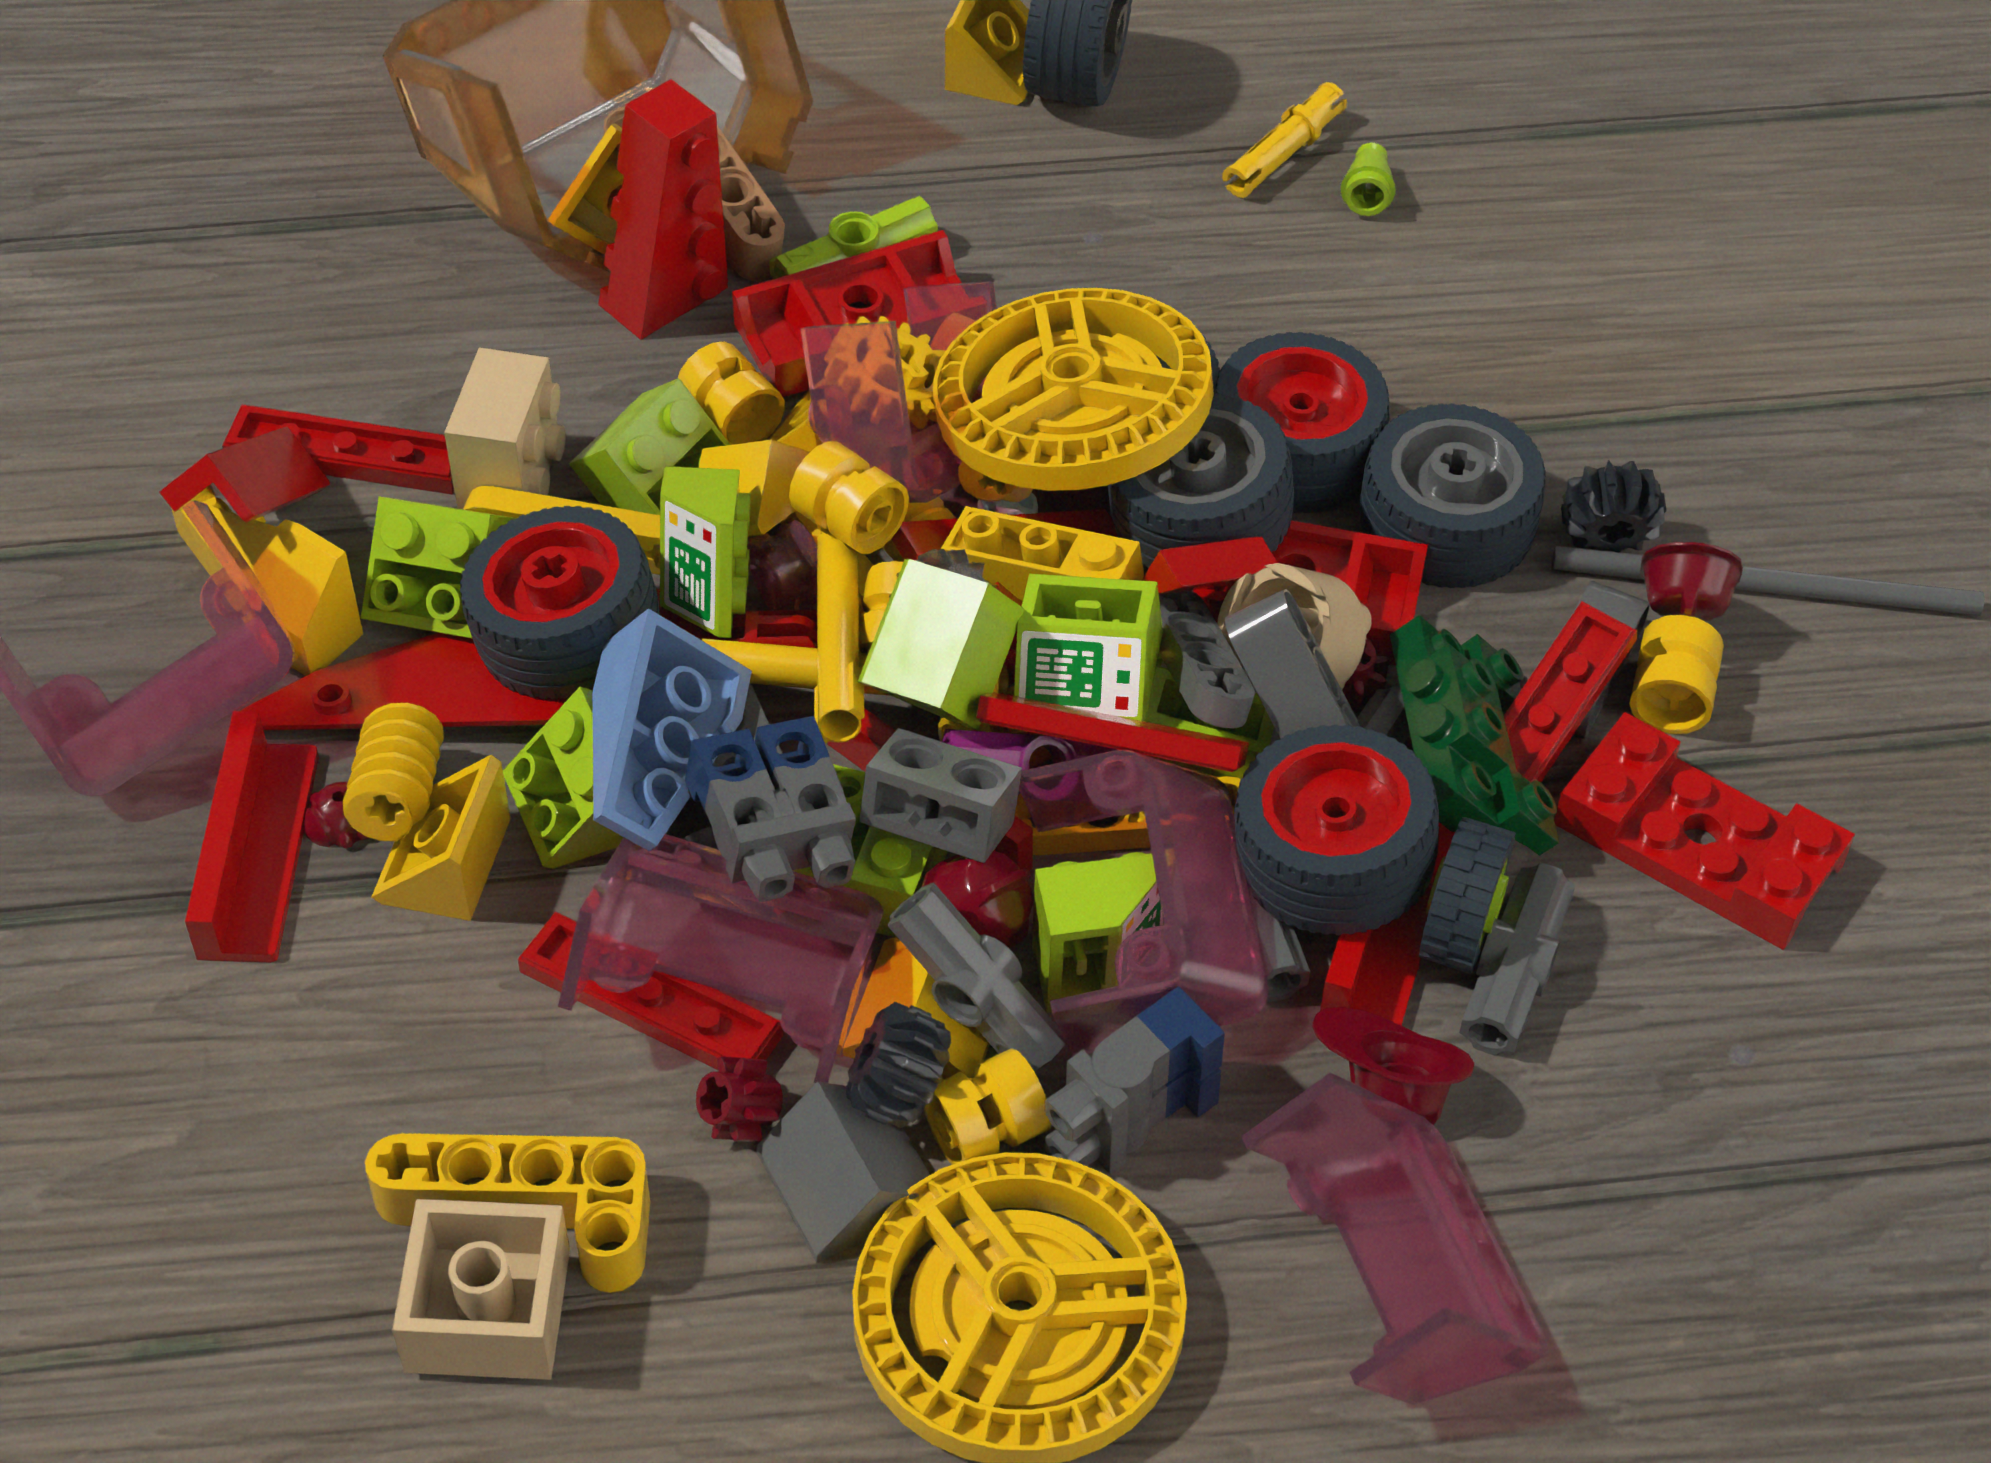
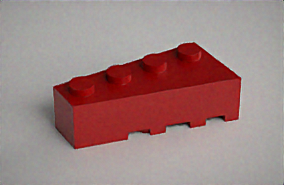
[598,79,728,340]

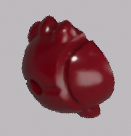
[304,781,369,849]

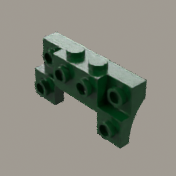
[1390,615,1560,856]

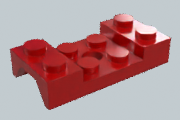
[732,230,989,397]
[1192,520,1428,666]
[1554,712,1855,950]

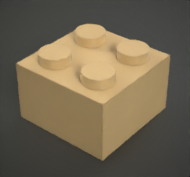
[444,348,566,509]
[392,1199,570,1380]

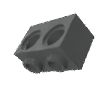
[859,728,1022,863]

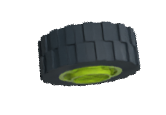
[1419,817,1516,974]

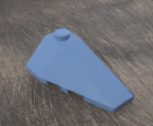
[592,608,752,851]

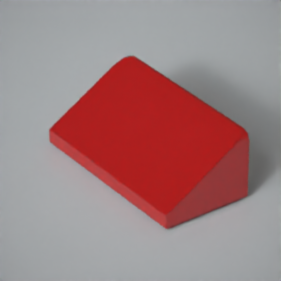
[1141,536,1278,595]

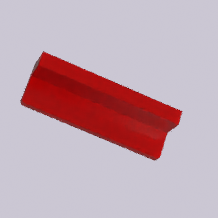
[159,426,330,523]
[185,710,319,963]
[1320,823,1455,1026]

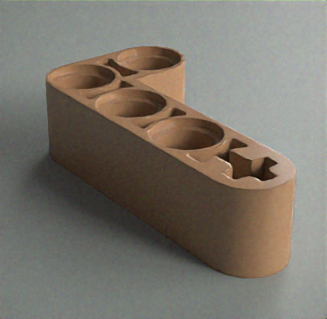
[603,92,785,281]

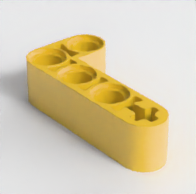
[365,1133,651,1293]

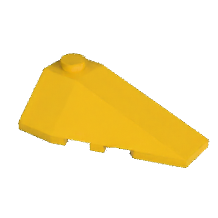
[171,497,363,676]

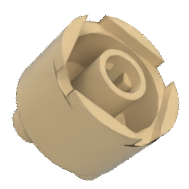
[1217,563,1372,690]

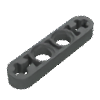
[1159,591,1255,728]

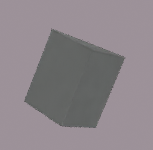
[756,1081,930,1263]

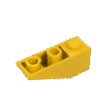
[941,506,1144,601]

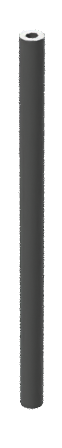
[1552,546,1985,616]

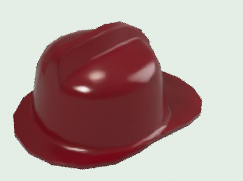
[1640,542,1743,621]
[922,851,1033,948]
[1312,1007,1475,1127]

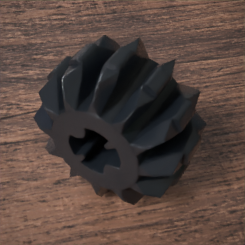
[1561,460,1667,553]
[846,1002,951,1128]

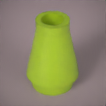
[1341,143,1396,216]

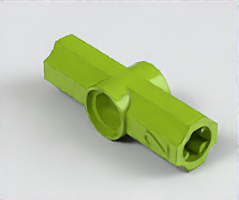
[769,196,938,279]

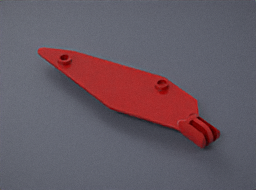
[241,589,818,730]

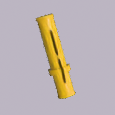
[1222,82,1347,198]

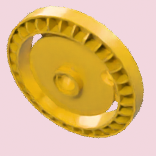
[933,288,1214,491]
[852,1152,1187,1463]

